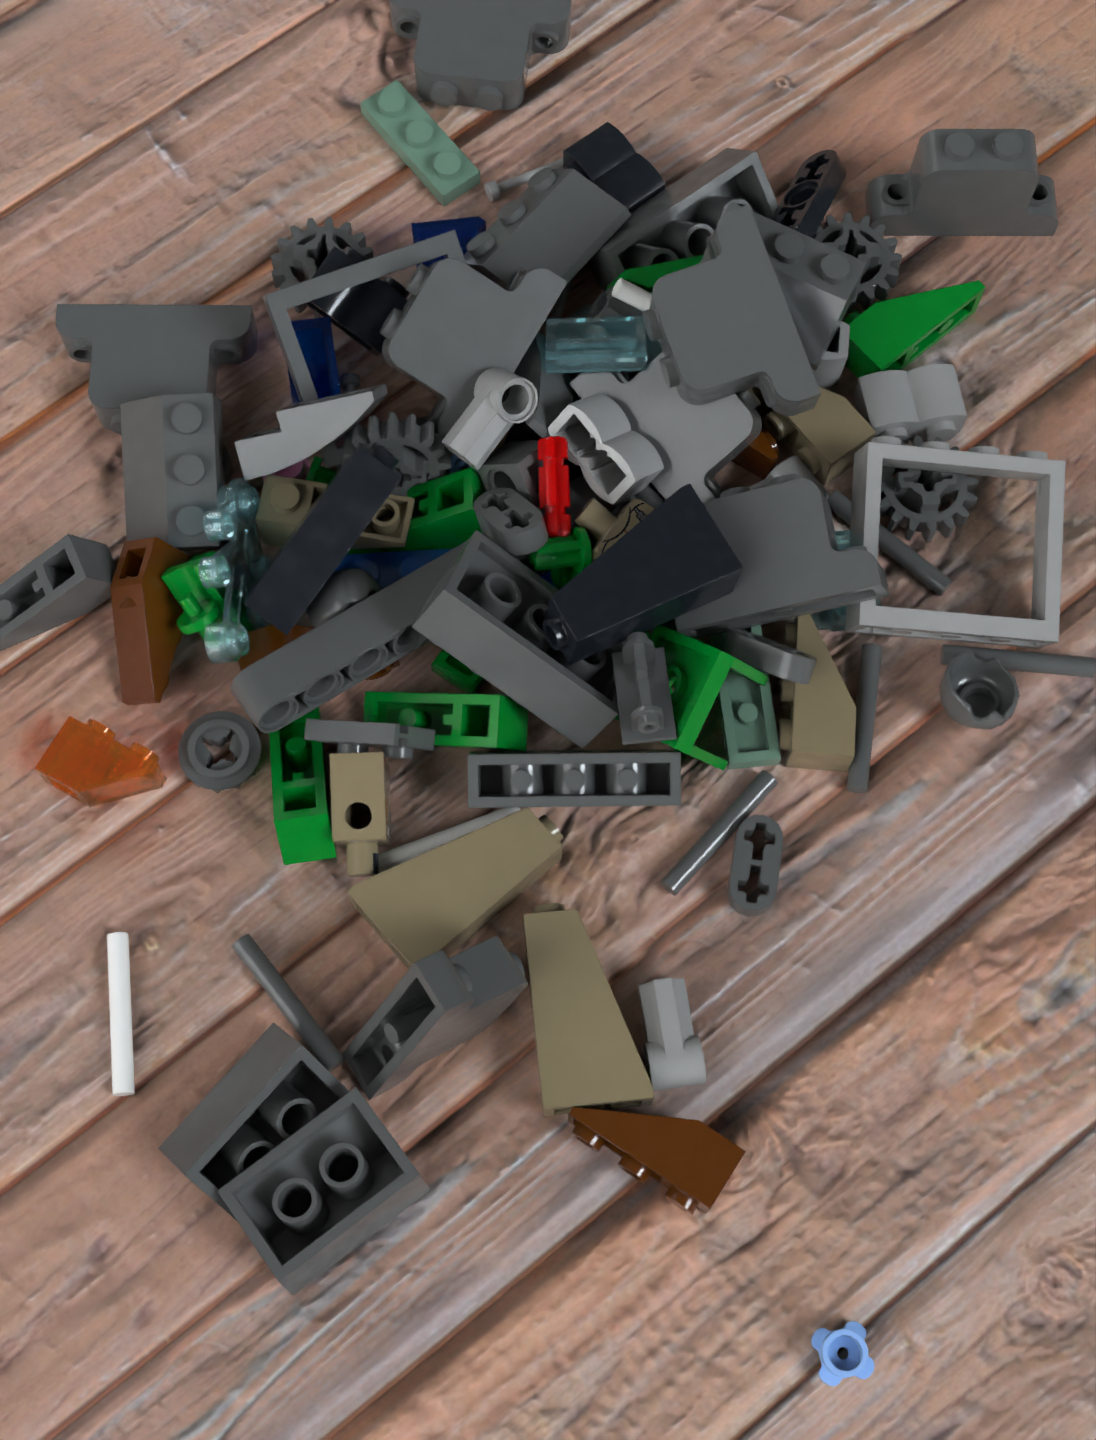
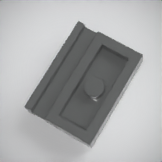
[304,719,435,760]

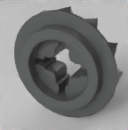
[178,711,263,793]

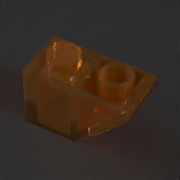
[35,716,167,807]

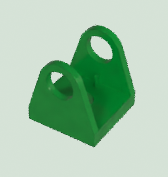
[614,625,769,771]

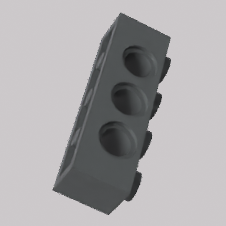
[467,749,681,808]

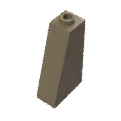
[347,807,563,970]
[523,903,654,1117]

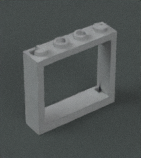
[845,436,1066,649]

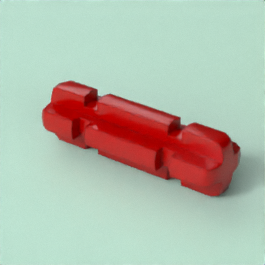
[538,436,571,538]

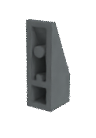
[0,534,116,651]

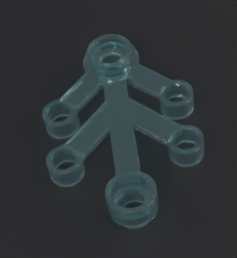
[199,478,273,664]

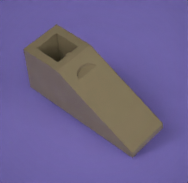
[750,386,876,486]
[255,474,415,550]
[778,614,856,772]

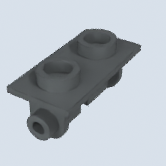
[611,632,677,745]

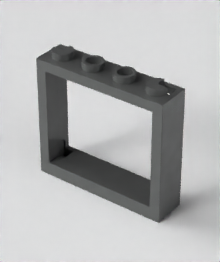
[262,230,508,471]

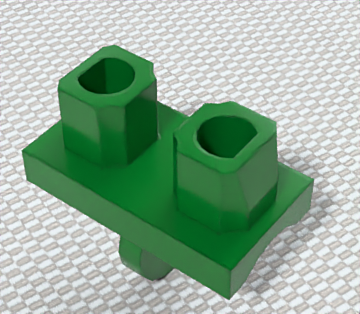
[161,551,254,648]

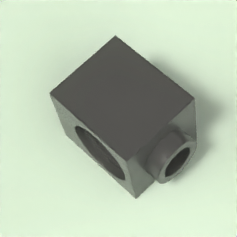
[478,440,543,508]

